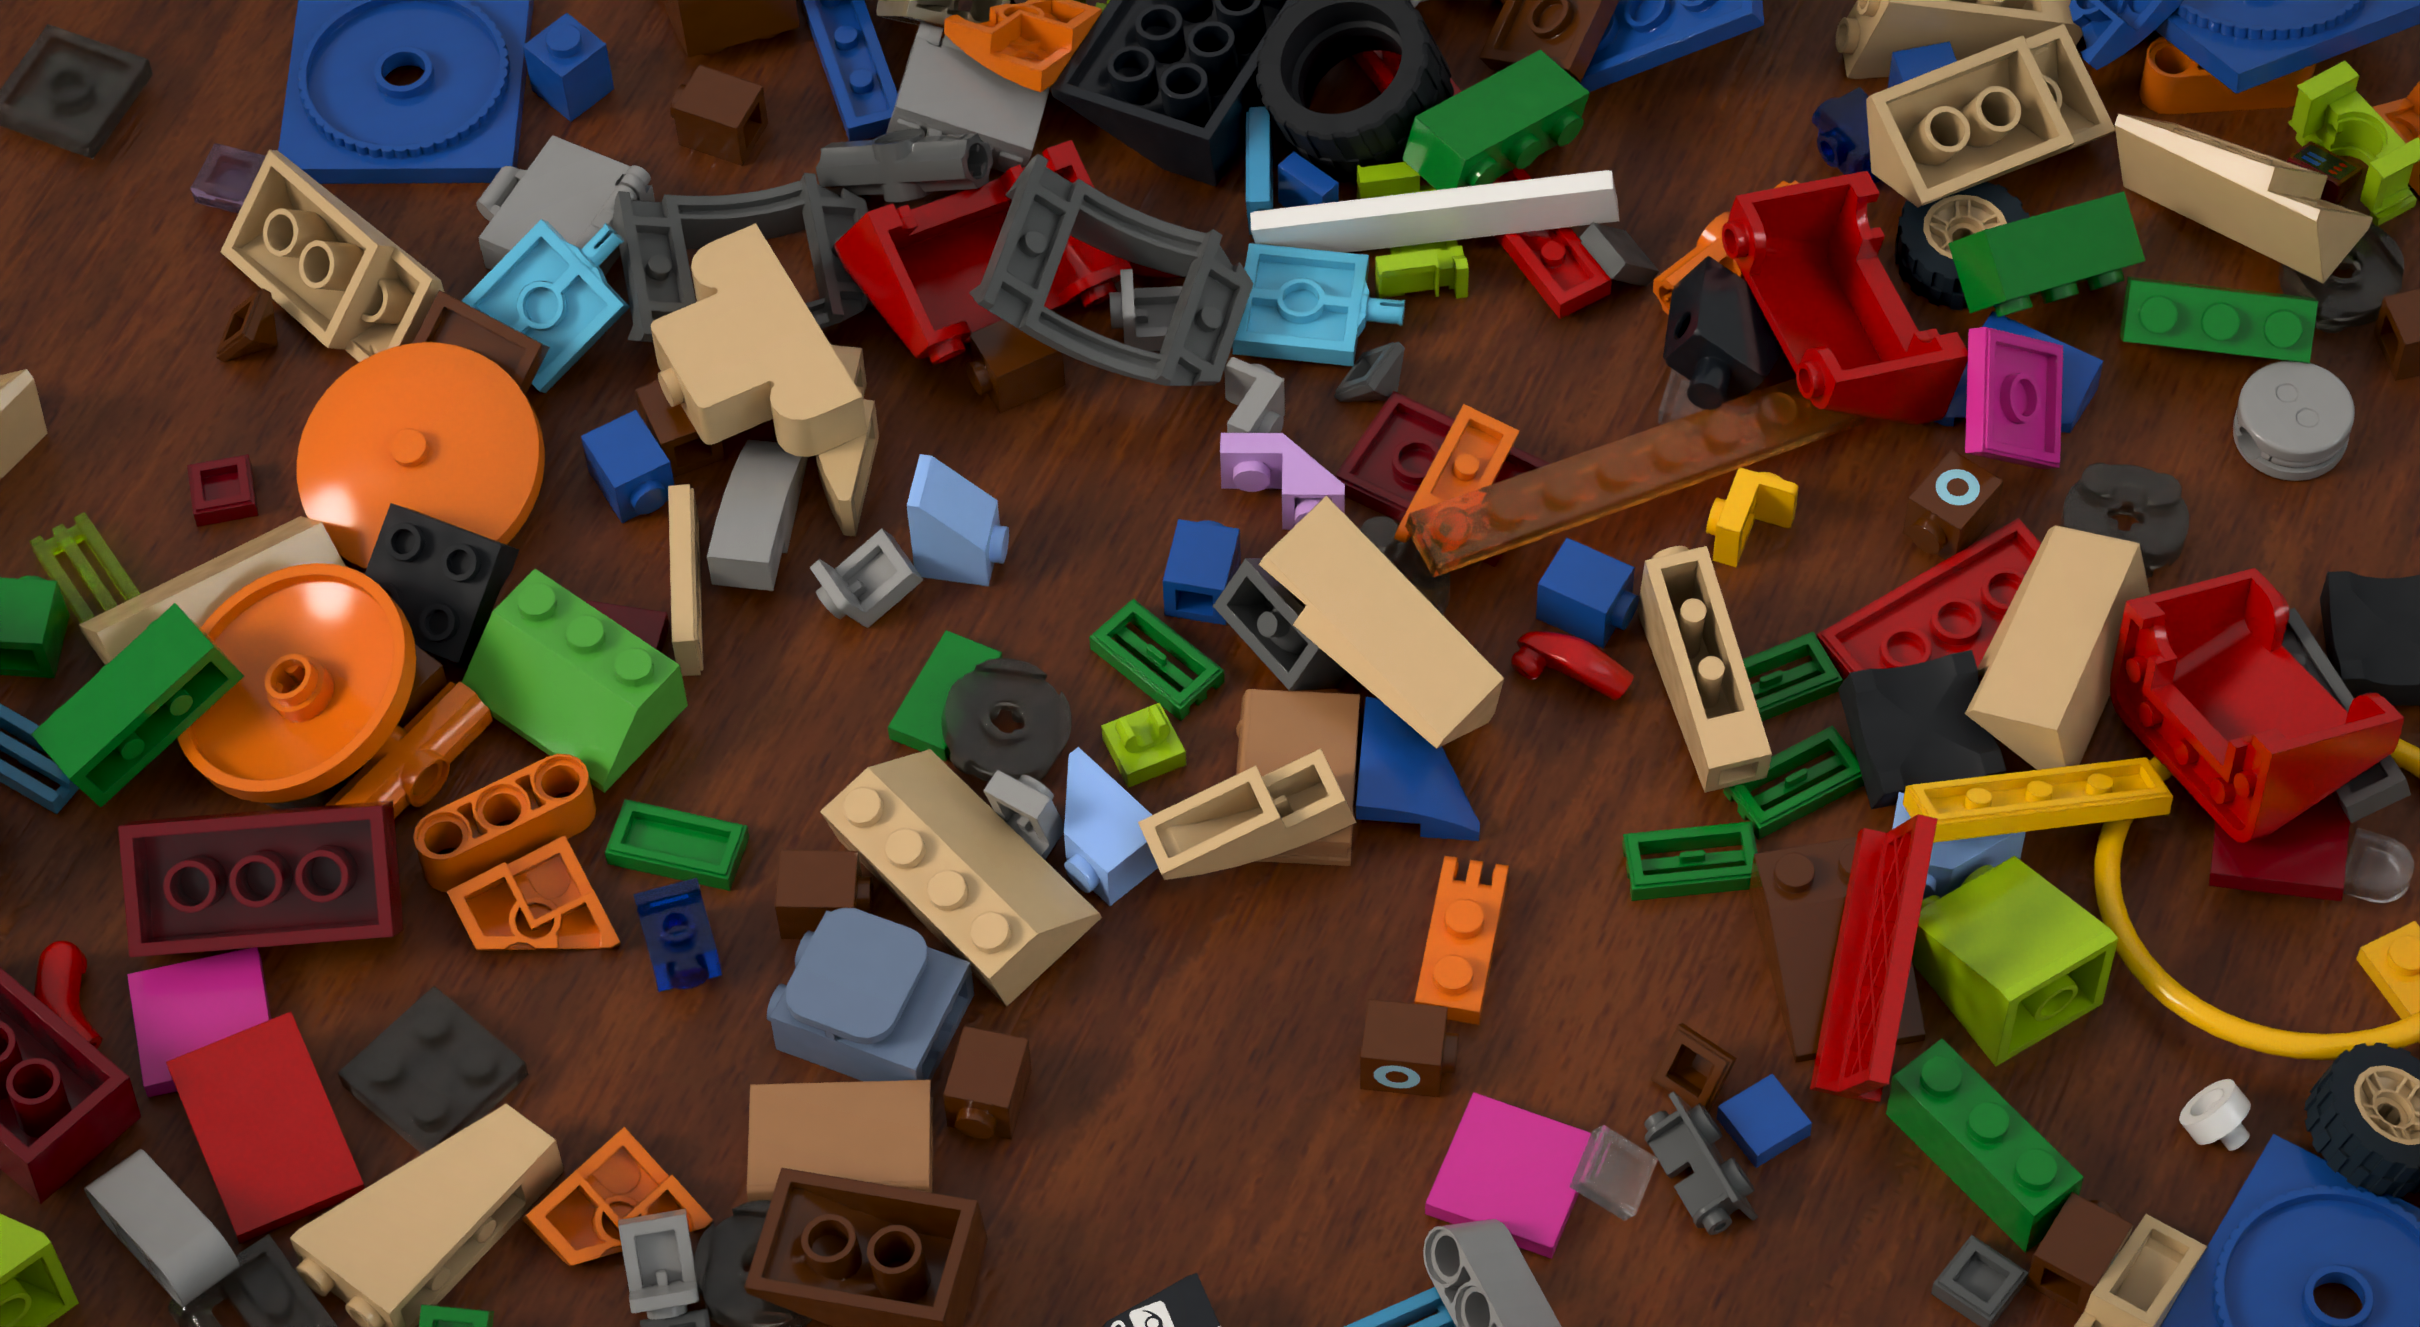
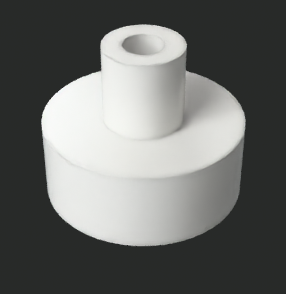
[2179,1079,2251,1151]

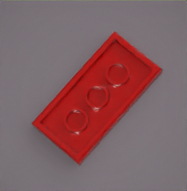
[1816,518,2041,684]

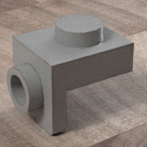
[1109,269,1183,351]
[1224,357,1285,433]
[810,528,924,628]
[983,769,1064,860]
[618,1209,699,1319]

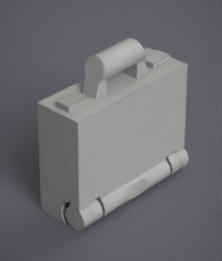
[886,21,1050,173]
[476,135,655,276]

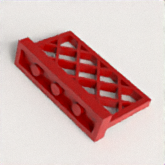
[1810,814,1938,1104]

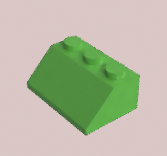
[462,569,688,793]

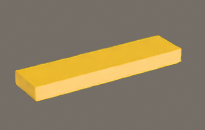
[1903,757,2173,843]

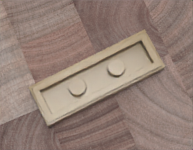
[668,484,703,676]

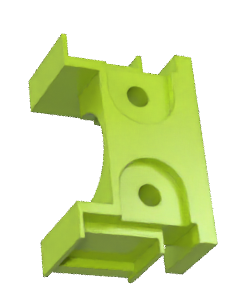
[2288,60,2420,227]
[1357,162,1469,299]

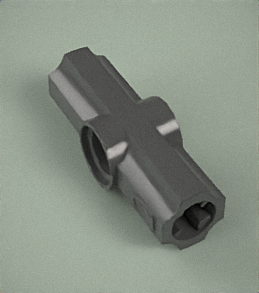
[816,129,994,202]

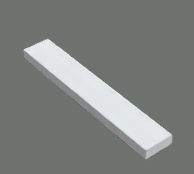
[1250,170,1619,253]

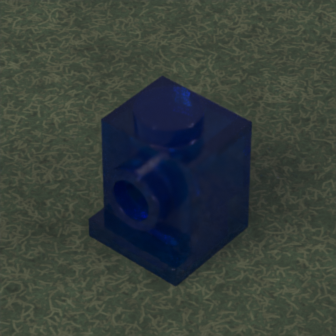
[1812,87,1881,183]
[633,878,722,992]

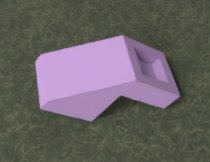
[1220,433,1345,530]

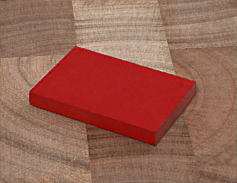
[166,1011,365,1244]

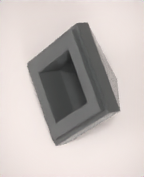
[1334,342,1405,402]

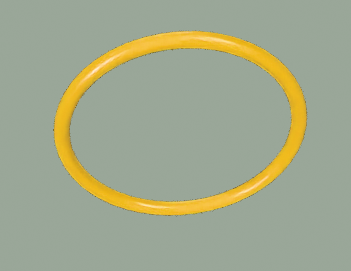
[2094,738,2420,1060]

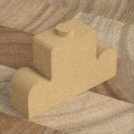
[651,223,867,457]

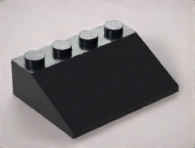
[1051,0,1298,187]

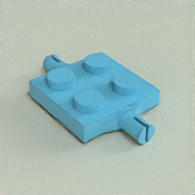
[462,219,630,393]
[1232,243,1405,366]

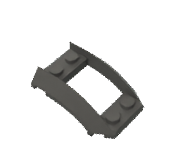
[969,154,1254,386]
[612,173,874,342]

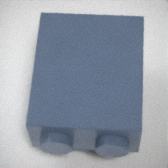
[767,908,974,1081]

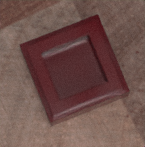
[187,454,259,527]

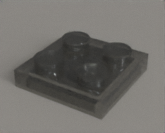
[0,24,153,159]
[338,986,529,1154]

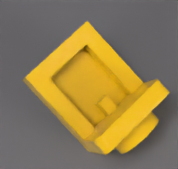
[1706,467,1799,568]

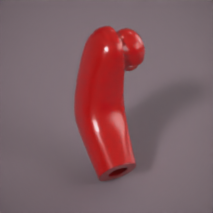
[1511,631,1634,701]
[34,940,103,1049]

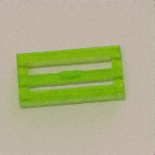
[29,512,140,623]

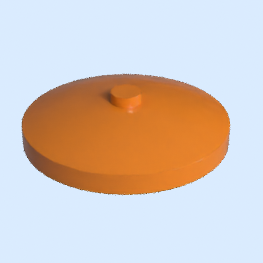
[297,342,545,573]
[177,563,416,803]

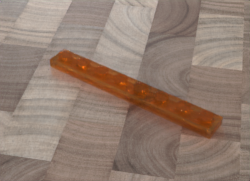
[1405,378,1867,577]

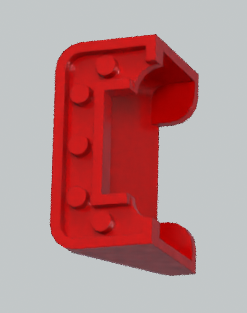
[834,140,1132,365]
[1722,171,1968,425]
[2110,568,2404,843]

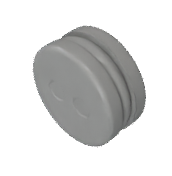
[2233,361,2355,481]

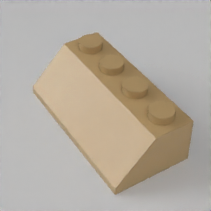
[820,749,1102,1007]

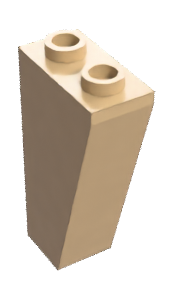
[1836,0,2083,79]
[1637,546,1772,793]
[290,1103,564,1327]

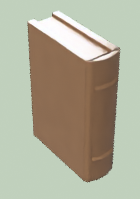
[1236,689,1360,866]
[747,1080,934,1211]

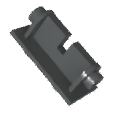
[1644,1091,1758,1235]

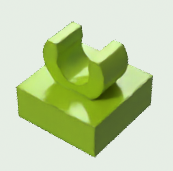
[1101,702,1186,788]

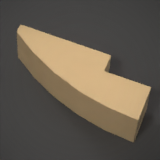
[816,345,879,537]
[1138,748,1357,880]
[2074,1214,2207,1327]

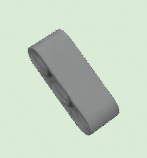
[84,1149,240,1307]
[1423,1219,1561,1327]

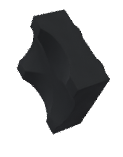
[365,503,519,666]
[2320,571,2420,706]
[1838,650,2007,810]

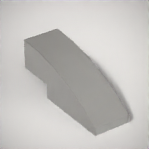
[707,439,808,591]

